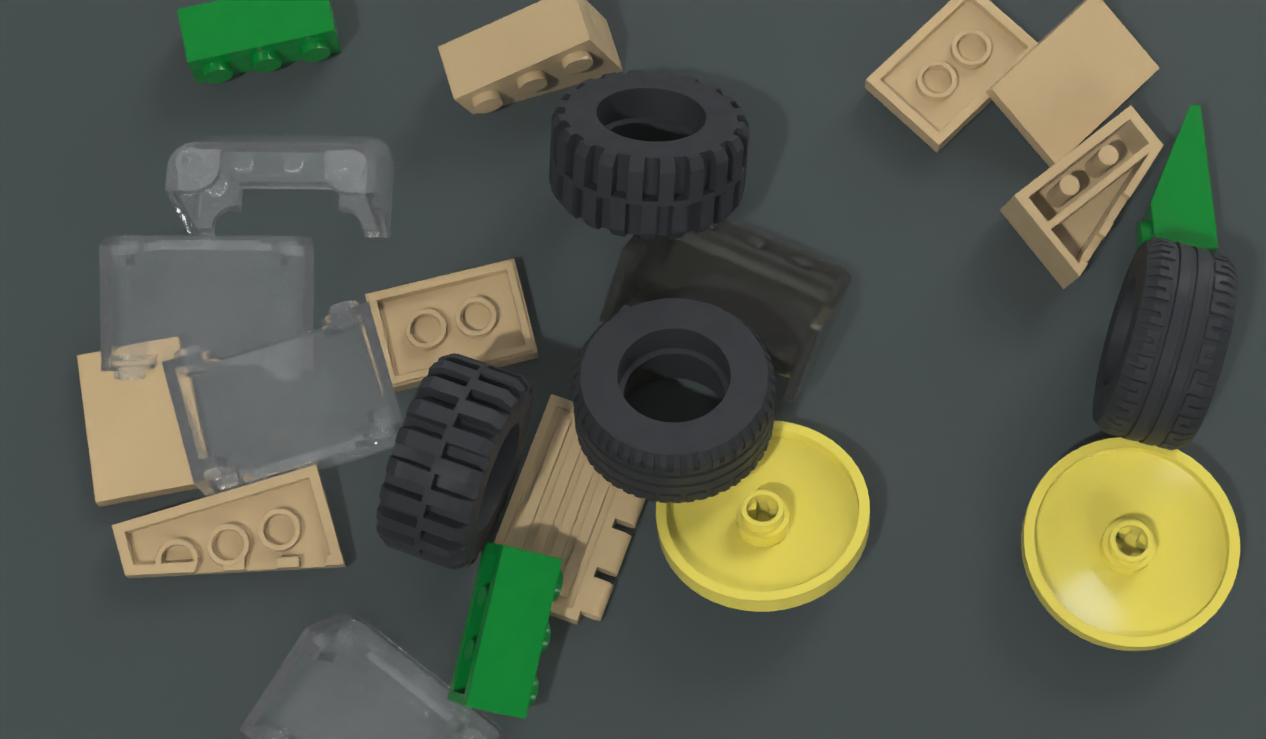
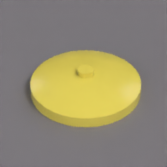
[656,421,870,612]
[1021,437,1240,651]

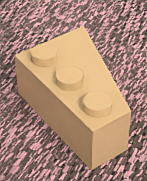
[438,0,623,114]
[1000,105,1163,289]

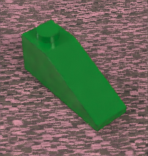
[1135,105,1219,252]

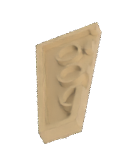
[112,464,346,578]

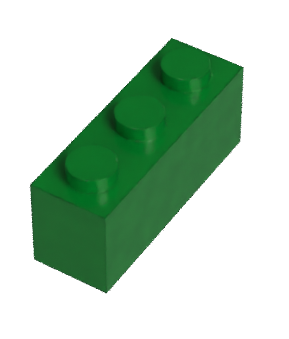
[177,0,341,83]
[447,541,563,719]

